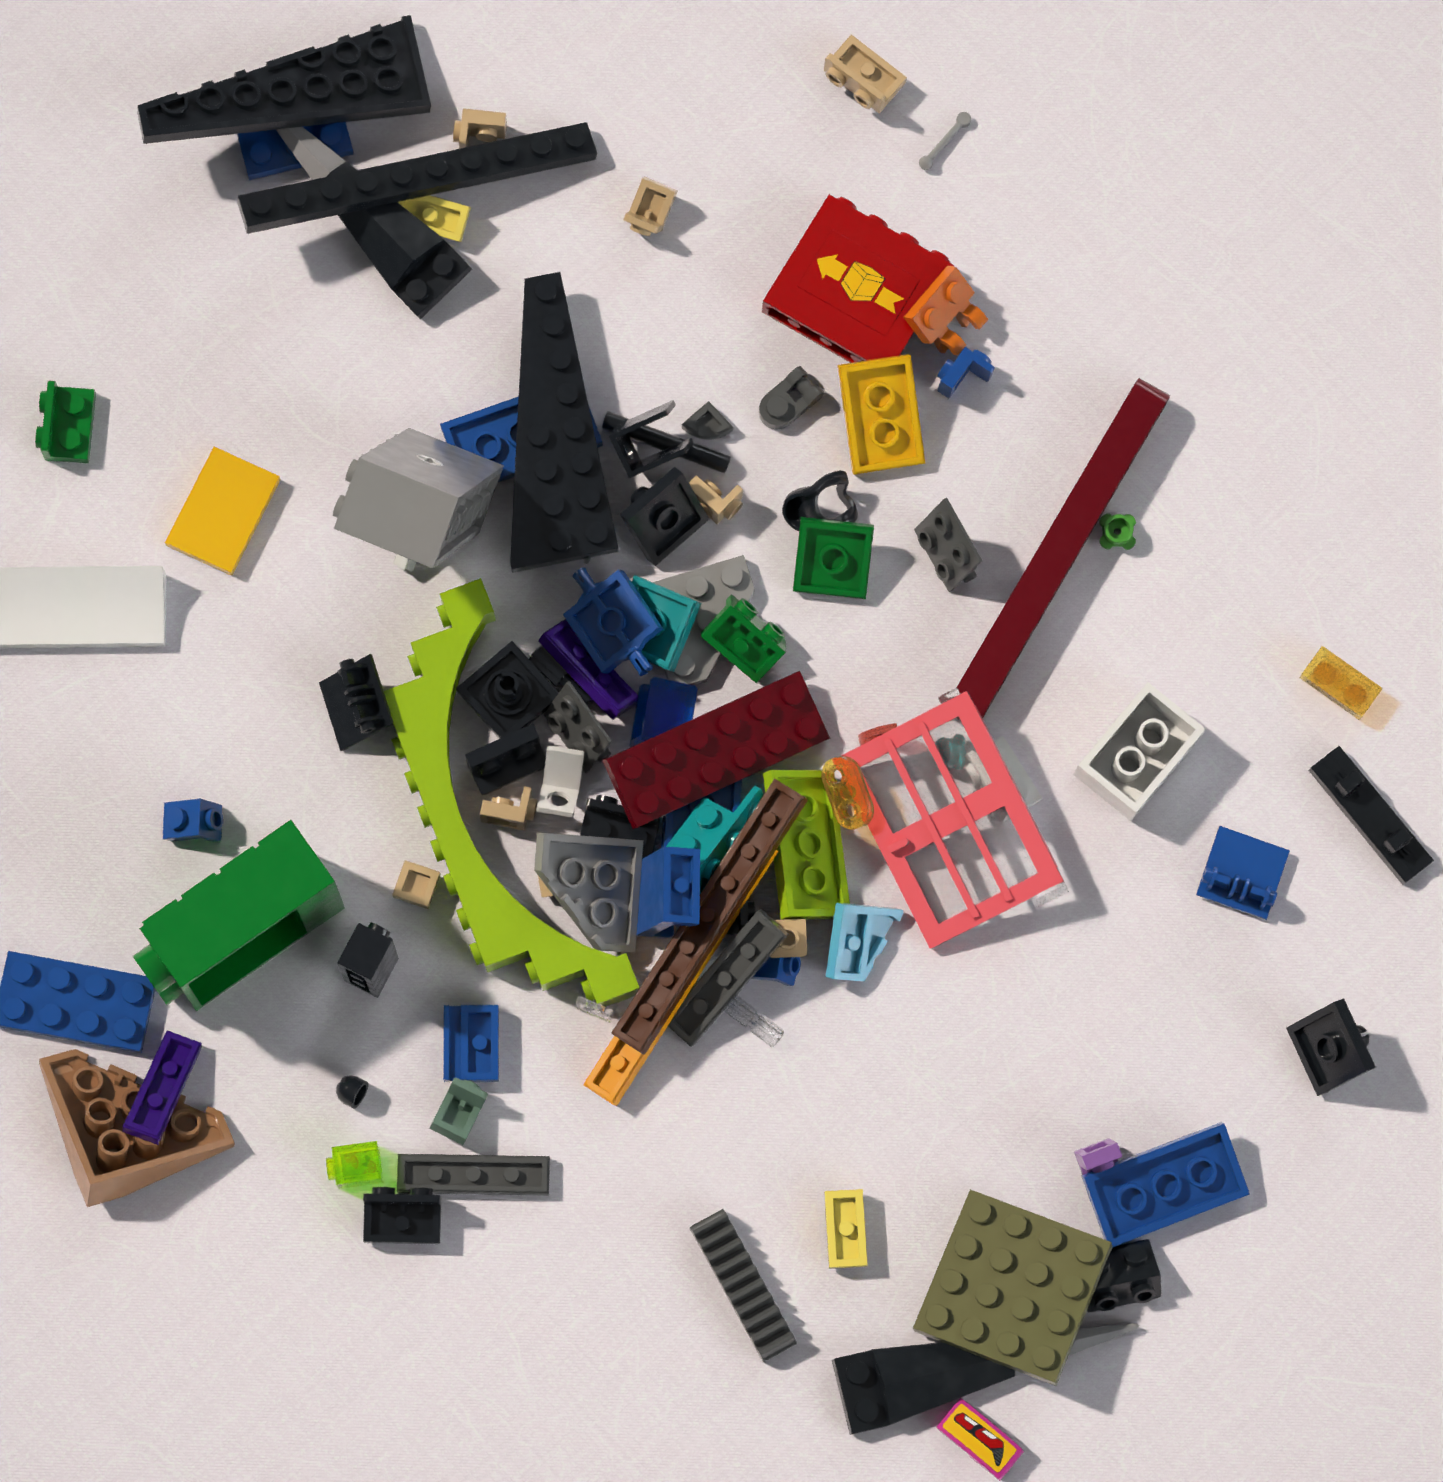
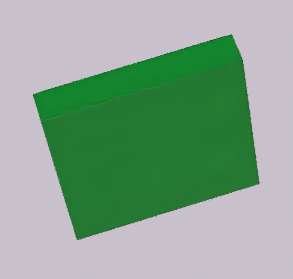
[793,517,874,599]

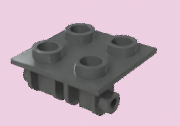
[914,498,982,592]
[544,681,612,774]

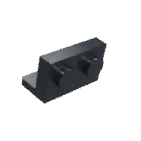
[363,1187,442,1244]
[1087,1239,1161,1312]

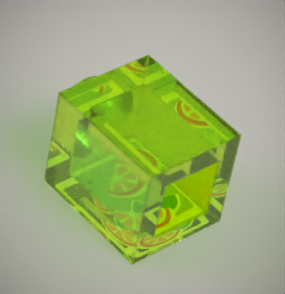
[326,1141,384,1189]

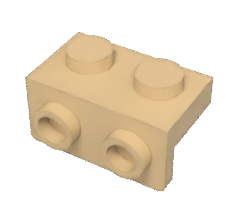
[824,34,907,114]

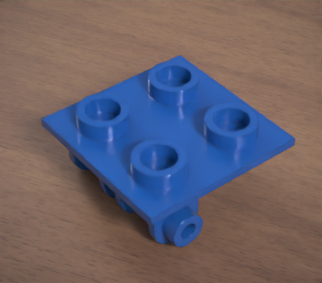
[1196,826,1290,920]

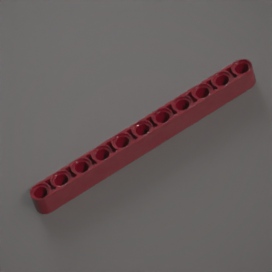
[949,378,1171,722]

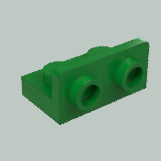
[35,381,96,463]
[701,594,786,683]

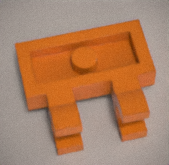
[904,266,988,355]

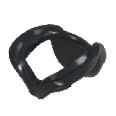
[782,470,858,531]

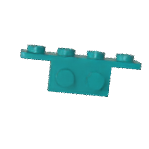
[666,785,764,894]

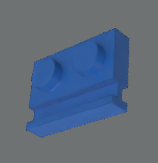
[443,1005,499,1082]

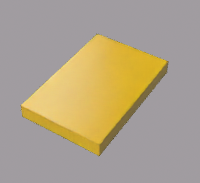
[837,354,926,475]
[165,447,281,576]

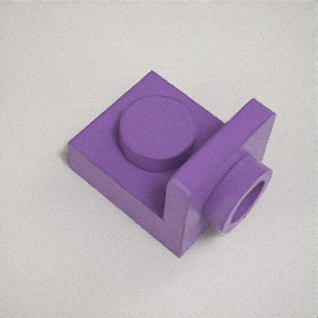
[1074,1138,1122,1175]

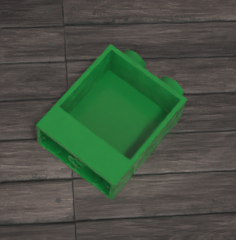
[132,820,345,1011]

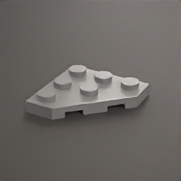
[653,555,755,693]
[534,832,643,953]

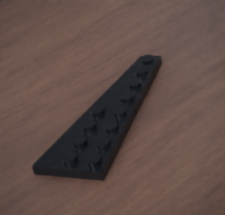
[137,15,431,144]
[510,272,619,573]

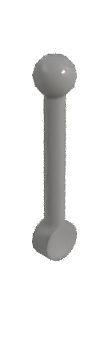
[919,112,971,170]

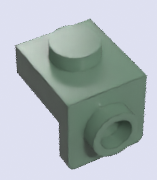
[429,1078,488,1145]

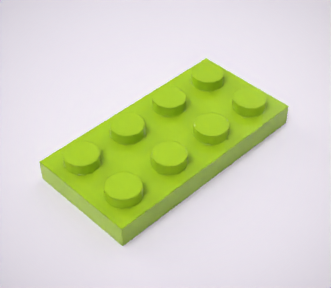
[763,770,850,920]

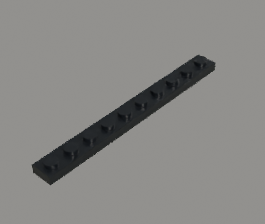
[237,122,597,234]

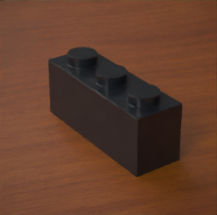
[337,922,399,998]

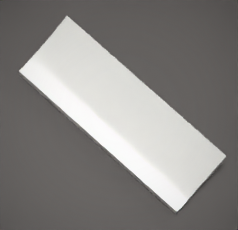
[0,566,166,648]

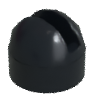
[336,1075,368,1109]

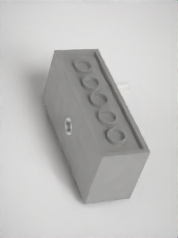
[333,428,504,572]

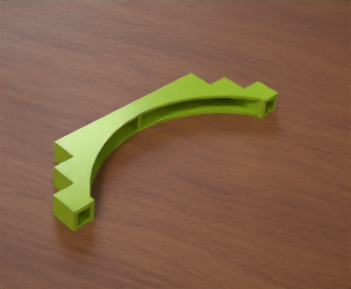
[384,578,640,1010]

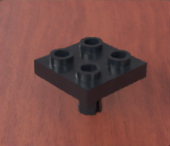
[456,641,559,739]

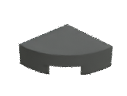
[682,401,733,440]

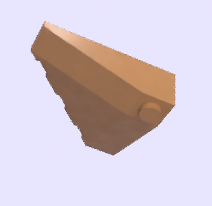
[39,1049,235,1207]

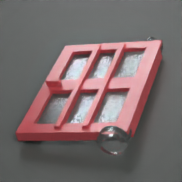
[835,688,1069,949]

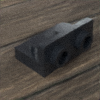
[465,724,546,795]
[580,795,660,859]

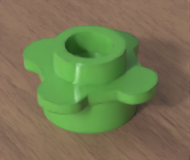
[1099,514,1136,550]

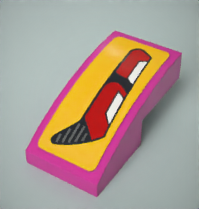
[937,1398,1024,1481]

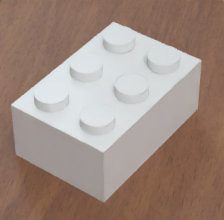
[1073,682,1206,821]

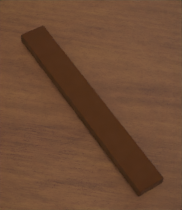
[611,778,808,1055]

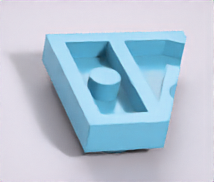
[825,903,904,982]

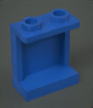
[637,846,700,938]

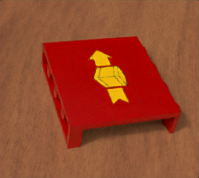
[762,194,954,363]

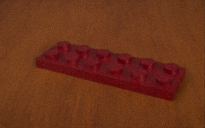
[602,671,830,829]

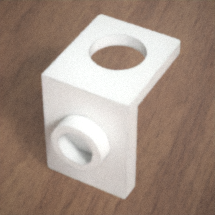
[537,745,585,817]

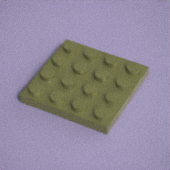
[913,1189,1112,1386]

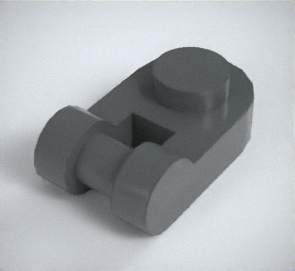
[759,366,825,430]

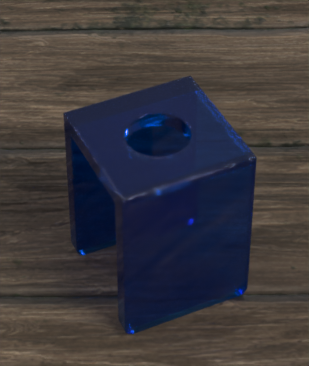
[629,677,698,747]

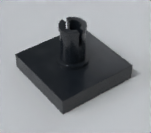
[620,467,709,566]
[1286,998,1376,1096]

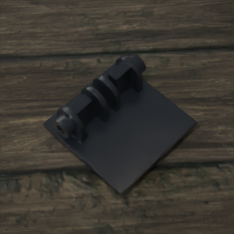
[319,654,394,751]

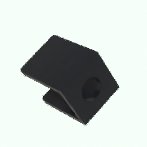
[608,400,694,478]

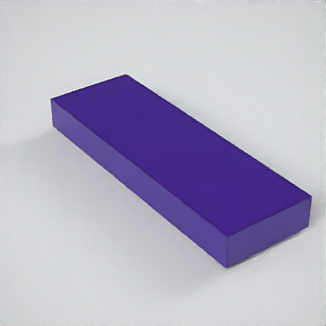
[538,619,640,720]
[123,1030,202,1145]

